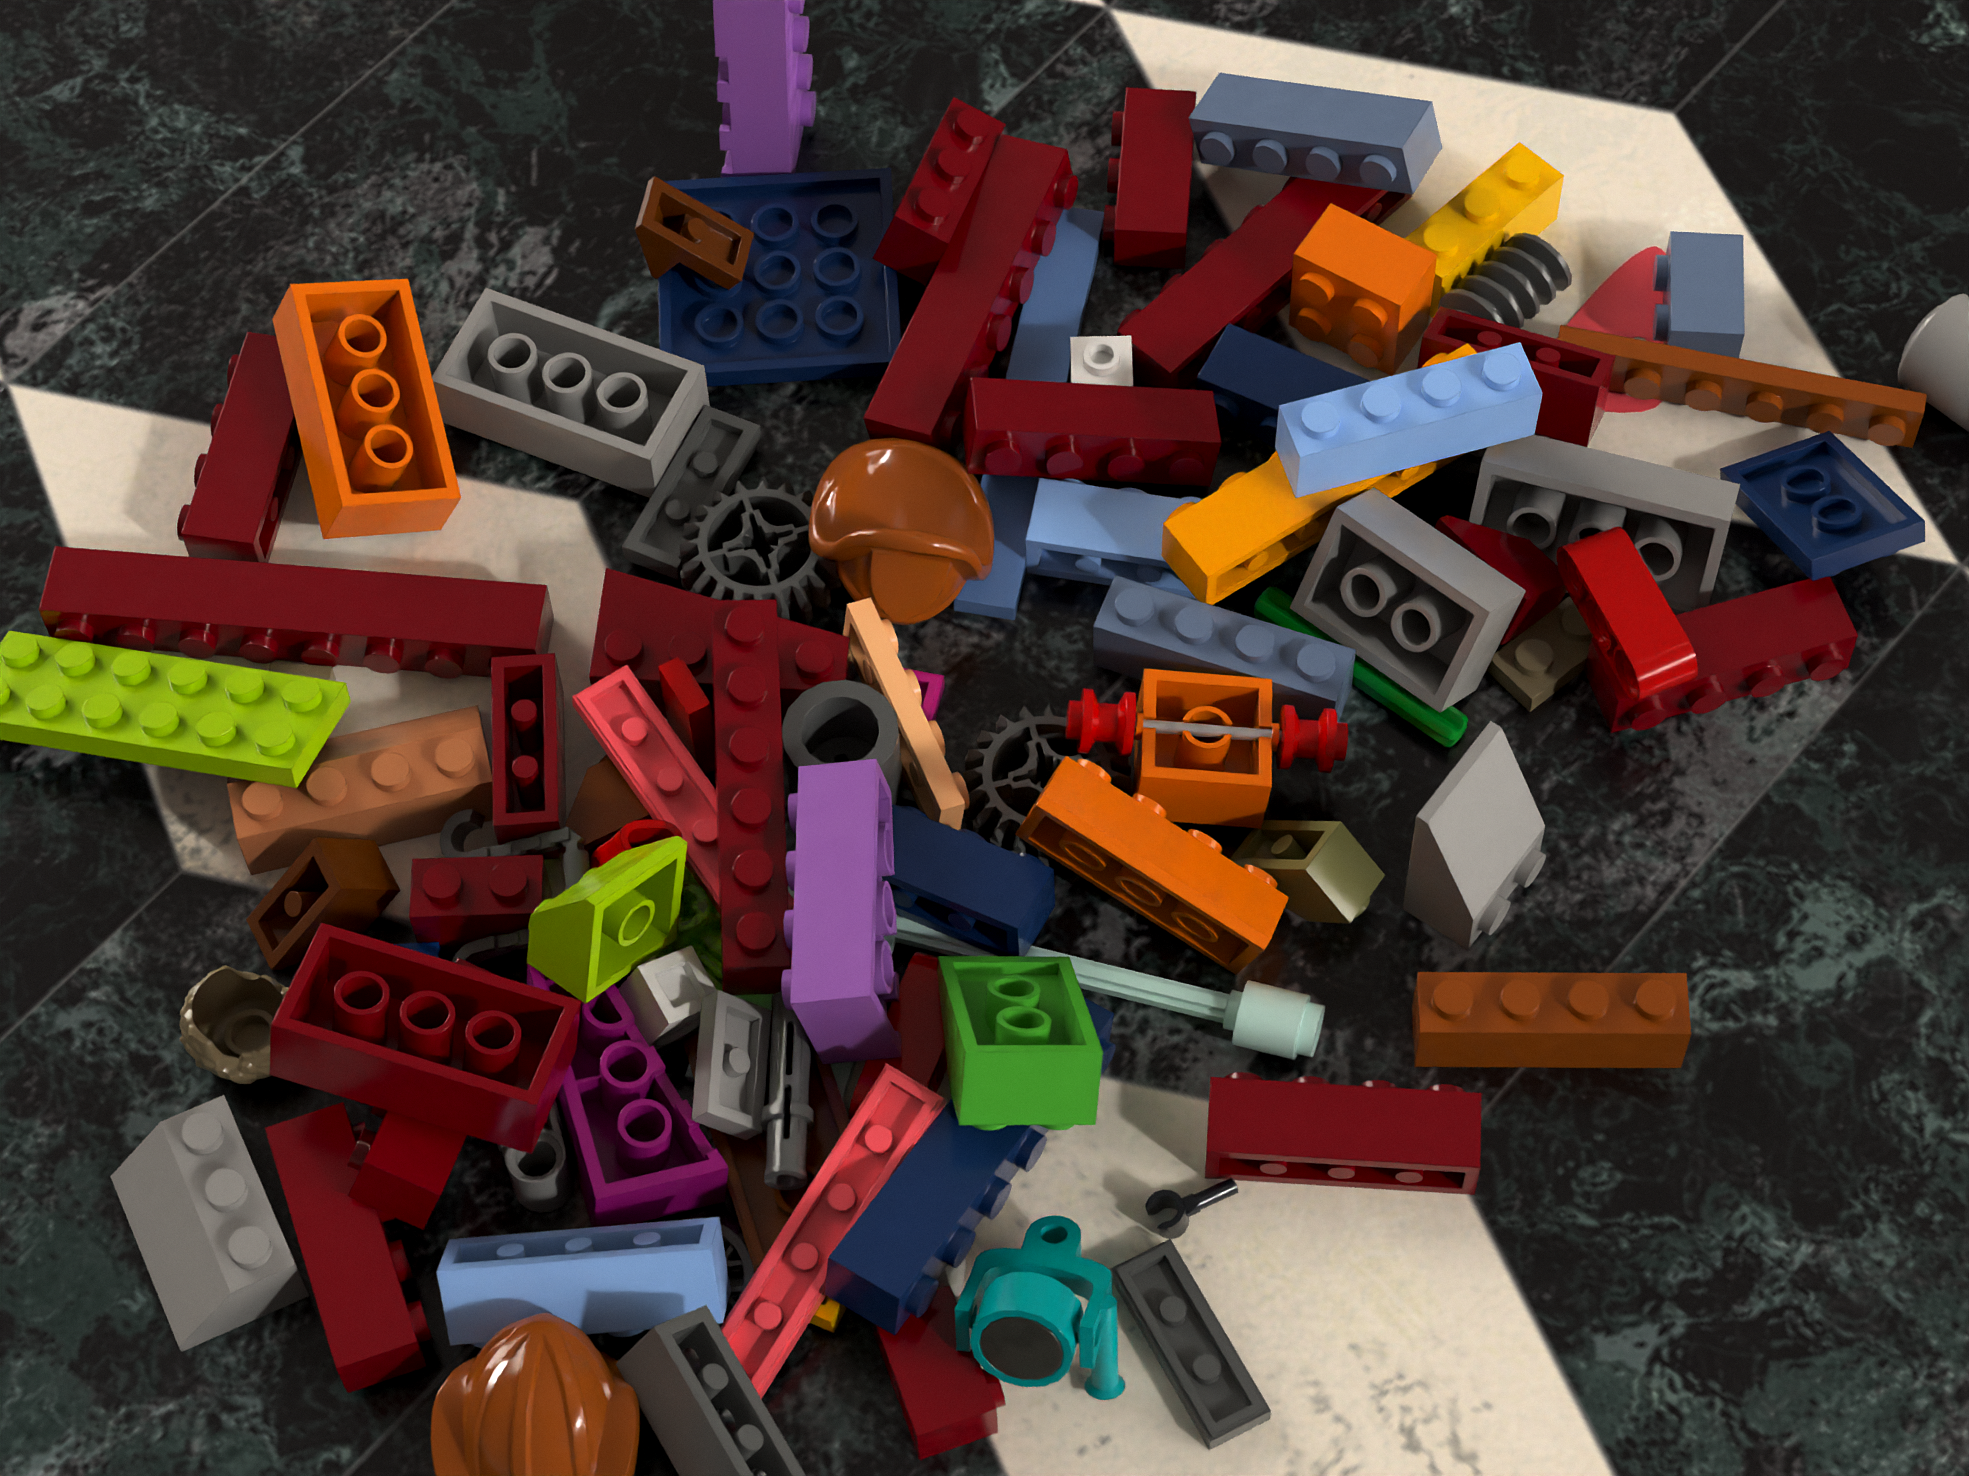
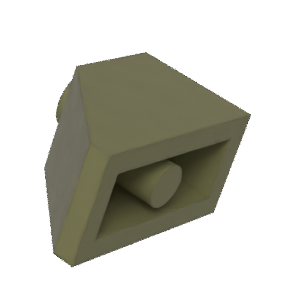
[1230,820,1385,923]

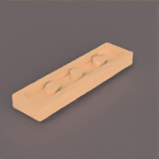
[843,597,970,830]

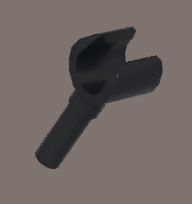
[1145,1178,1238,1239]

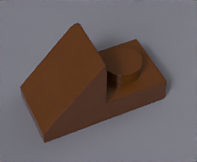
[635,176,754,290]

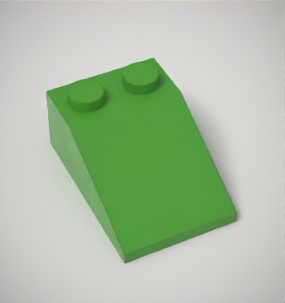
[937,956,1103,1131]

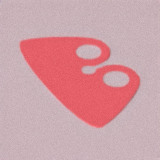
[1556,246,1666,413]

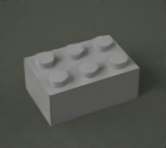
[1290,487,1526,713]

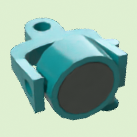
[955,1216,1125,1400]

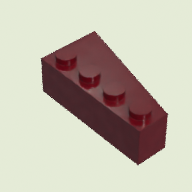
[589,568,854,724]

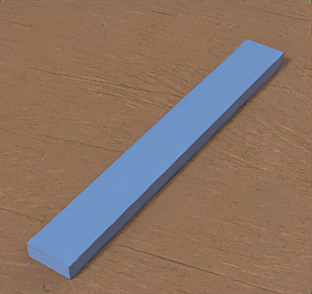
[953,207,1104,620]

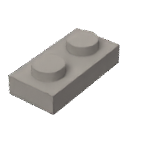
[691,989,772,1140]

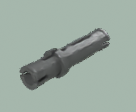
[761,991,815,1190]

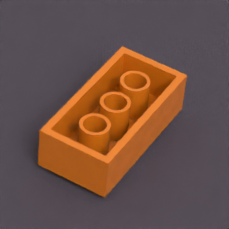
[272,279,461,539]

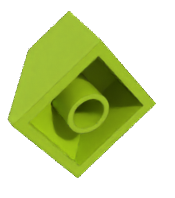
[527,835,687,1004]

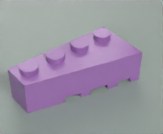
[713,0,816,178]
[781,759,902,1064]

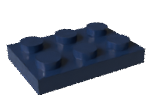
[1720,431,1925,581]

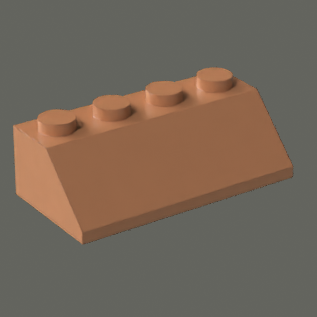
[227,705,493,875]

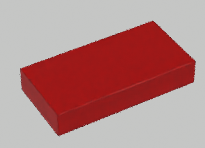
[658,657,715,775]

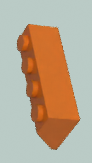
[1015,756,1289,975]

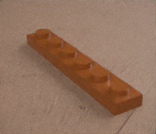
[1558,325,1927,448]

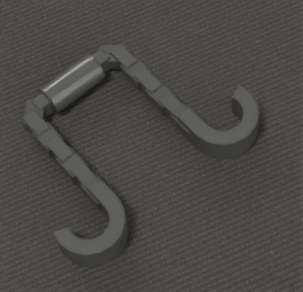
[439,809,590,966]

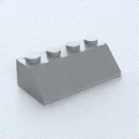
[1469,435,1740,615]

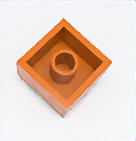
[1288,203,1437,376]

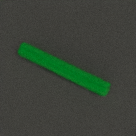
[1254,586,1468,747]

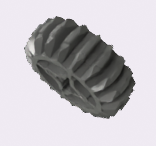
[678,476,842,626]
[962,703,1134,870]

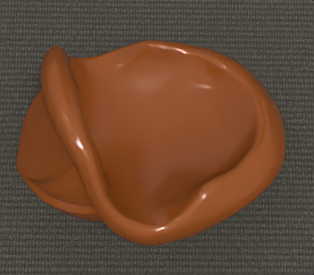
[808,438,994,625]
[431,1313,640,1476]

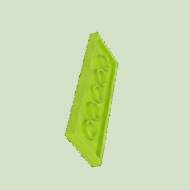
[0,631,351,788]

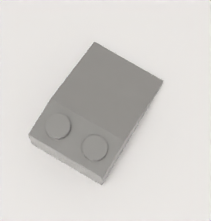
[1403,721,1546,950]

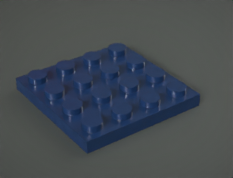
[658,168,901,387]

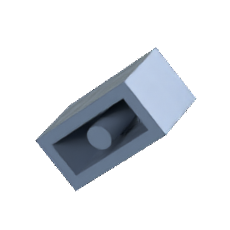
[1653,231,1745,358]

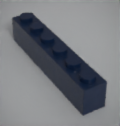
[824,997,1116,1336]

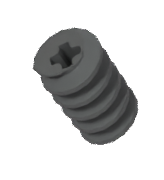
[1438,232,1572,329]

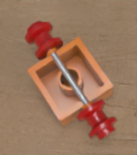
[1066,668,1348,829]

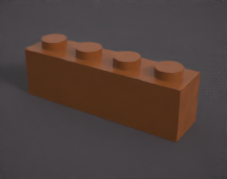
[1412,972,1691,1068]

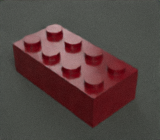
[270,923,581,1154]

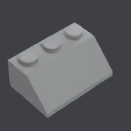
[110,1095,309,1352]

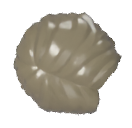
[180,965,289,1084]

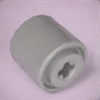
[1898,293,1969,432]

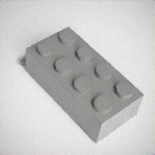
[432,288,710,498]

